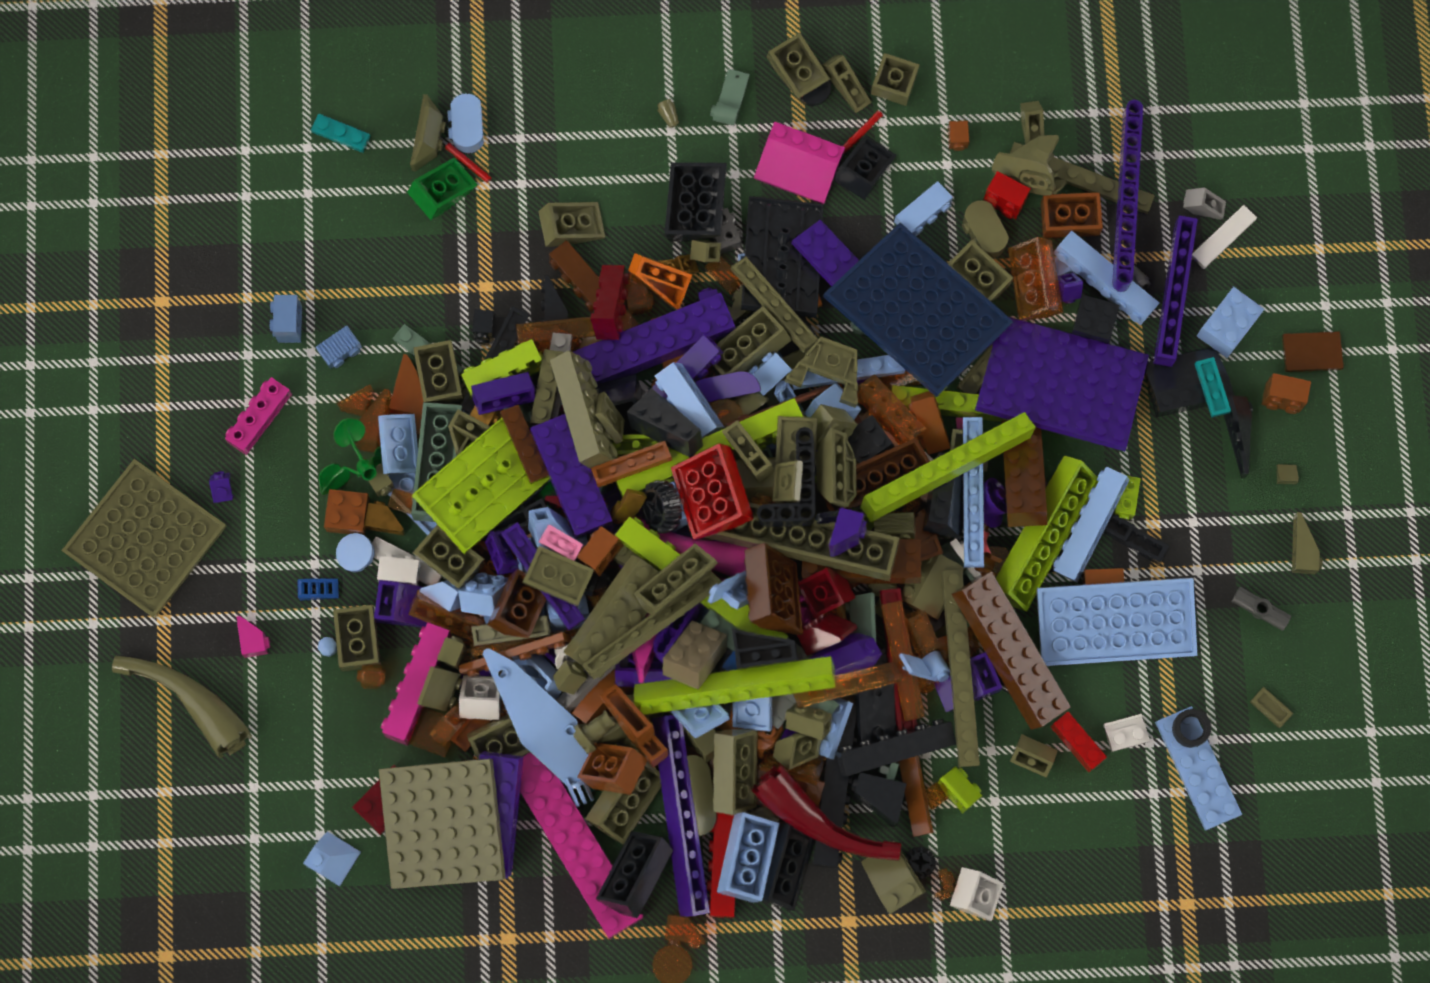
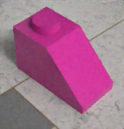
[237,616,270,658]

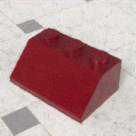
[797,613,858,656]

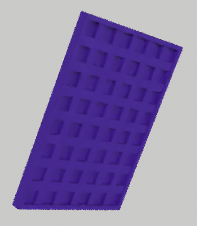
[975,317,1149,451]

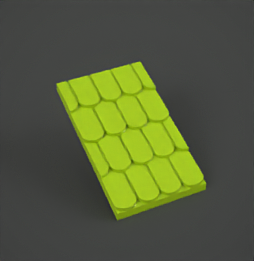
[412,417,550,554]

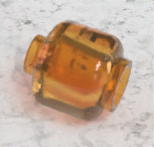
[357,664,385,689]

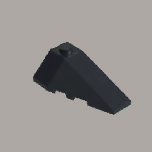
[1223,396,1253,479]

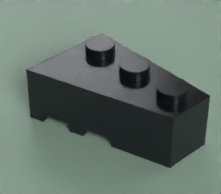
[732,629,798,670]

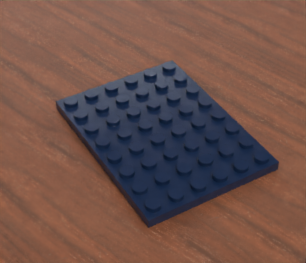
[823,223,1013,397]

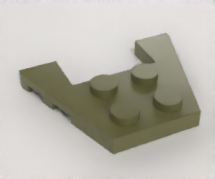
[785,337,858,408]

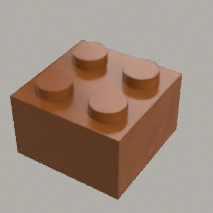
[1261,373,1311,414]
[324,489,370,536]

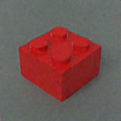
[983,171,1031,220]

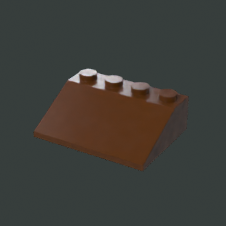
[744,542,803,635]

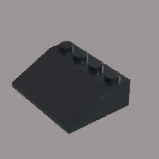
[665,162,727,242]
[1144,348,1234,418]

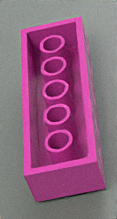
[381,622,452,746]

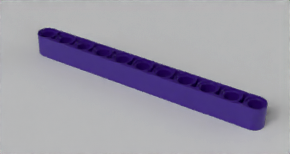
[1112,100,1143,292]

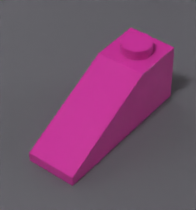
[632,633,658,683]

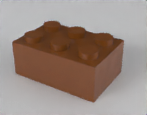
[1041,193,1103,238]
[577,743,648,795]

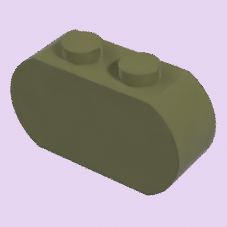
[962,201,1009,258]

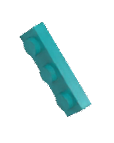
[311,114,370,153]
[1195,357,1231,418]

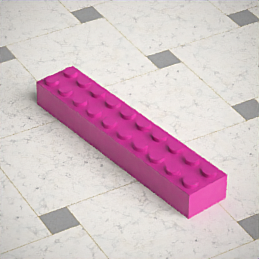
[520,752,643,940]

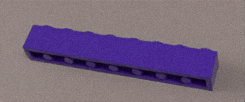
[1153,215,1198,367]

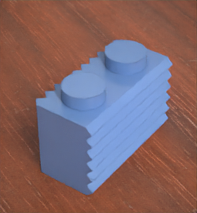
[316,326,362,369]

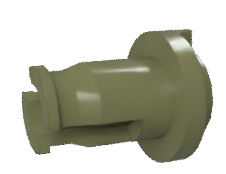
[573,710,617,754]

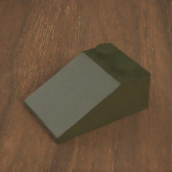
[767,33,830,99]
[538,202,605,247]
[417,666,463,711]
[861,840,926,914]

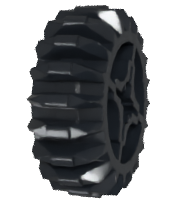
[642,480,683,534]

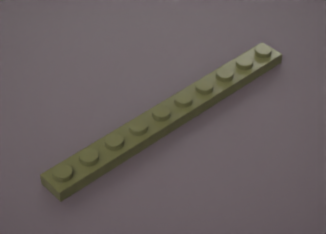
[941,570,980,767]

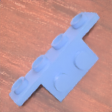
[708,571,749,609]

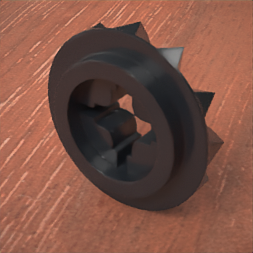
[905,846,936,879]

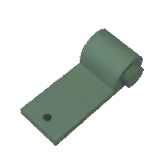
[710,69,750,126]

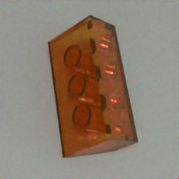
[1008,237,1063,321]

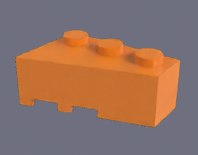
[628,253,692,310]

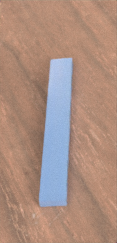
[963,417,984,568]

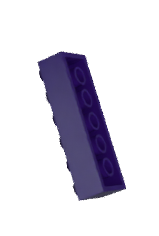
[530,414,612,539]
[479,752,524,878]

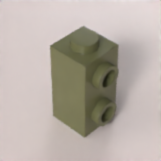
[785,703,832,740]

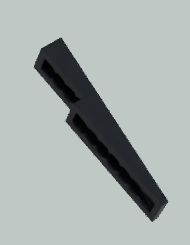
[1079,500,1169,566]

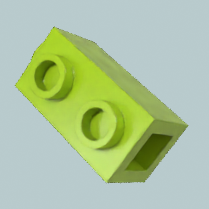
[1113,476,1141,521]

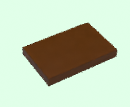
[1282,331,1344,372]

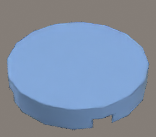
[336,533,374,572]

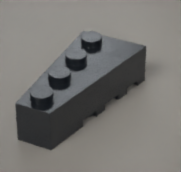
[627,388,703,458]

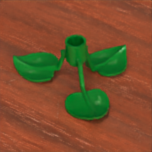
[319,418,383,495]

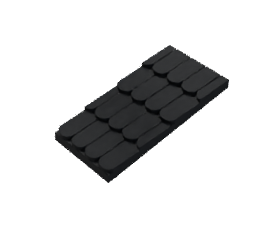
[741,196,824,318]

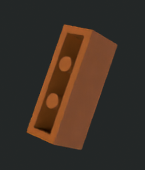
[908,391,950,455]

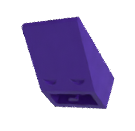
[374,580,438,628]
[933,652,1002,713]

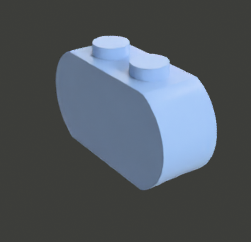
[447,94,484,153]

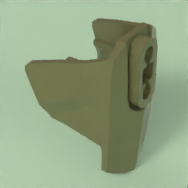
[991,135,1066,195]

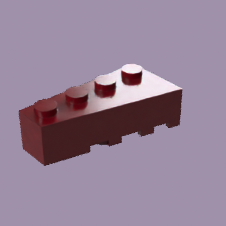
[590,265,630,340]

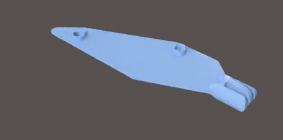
[483,648,595,807]

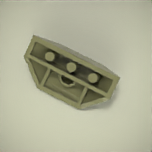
[410,94,446,171]
[448,409,490,455]
[816,428,856,508]

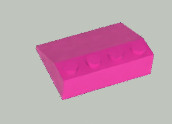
[754,122,845,204]

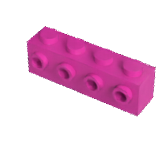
[225,377,292,455]

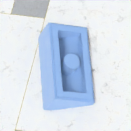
[774,380,804,412]

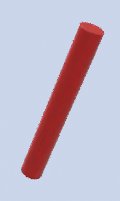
[842,111,883,154]
[445,142,492,183]

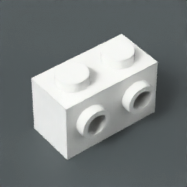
[377,554,421,586]

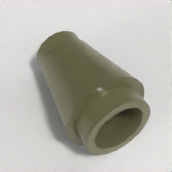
[657,99,679,128]

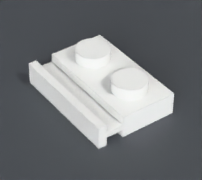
[1103,714,1150,752]

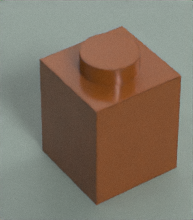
[947,121,969,151]

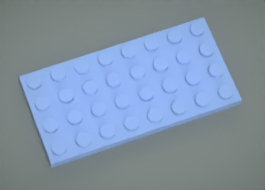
[1037,578,1197,666]

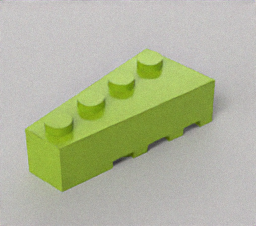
[461,339,542,398]

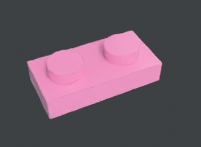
[539,525,583,561]

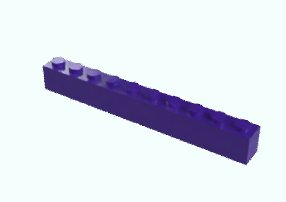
[652,715,710,917]

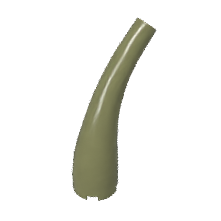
[112,655,252,758]

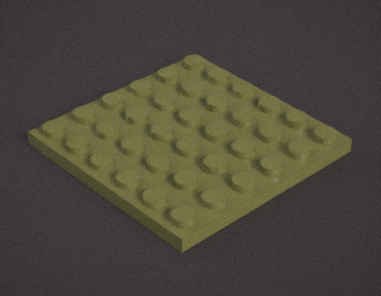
[61,459,227,619]
[379,758,506,889]

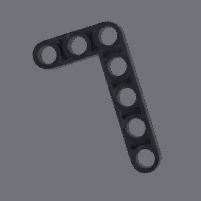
[757,427,816,527]

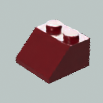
[798,567,855,618]

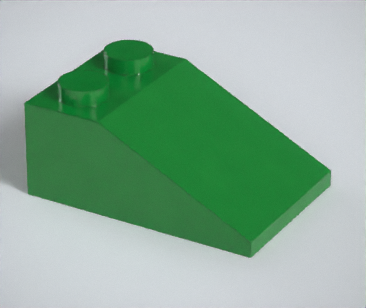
[407,157,478,220]

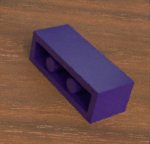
[471,372,535,415]

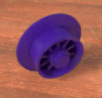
[983,478,1007,528]

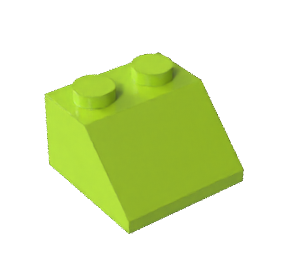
[936,766,982,813]

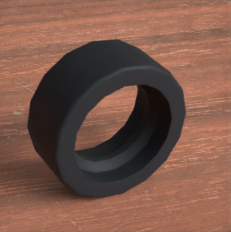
[1172,709,1212,748]

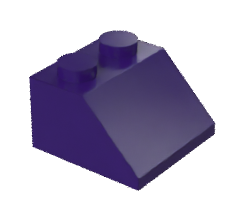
[829,508,867,557]

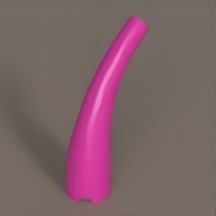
[633,515,748,577]

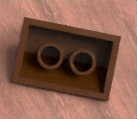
[487,569,546,638]

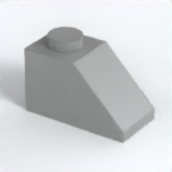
[1183,188,1226,219]

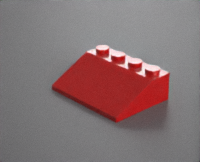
[671,443,754,540]

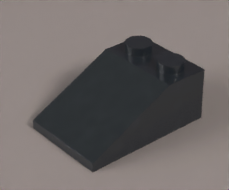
[834,135,897,201]

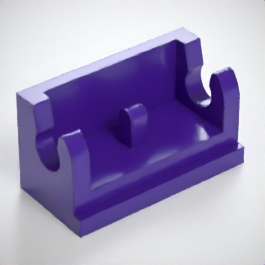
[485,531,520,575]

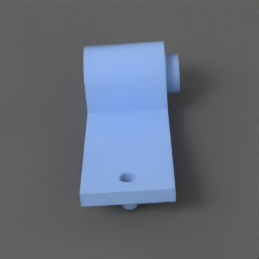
[899,651,950,682]

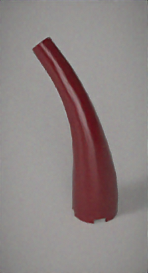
[751,763,901,861]

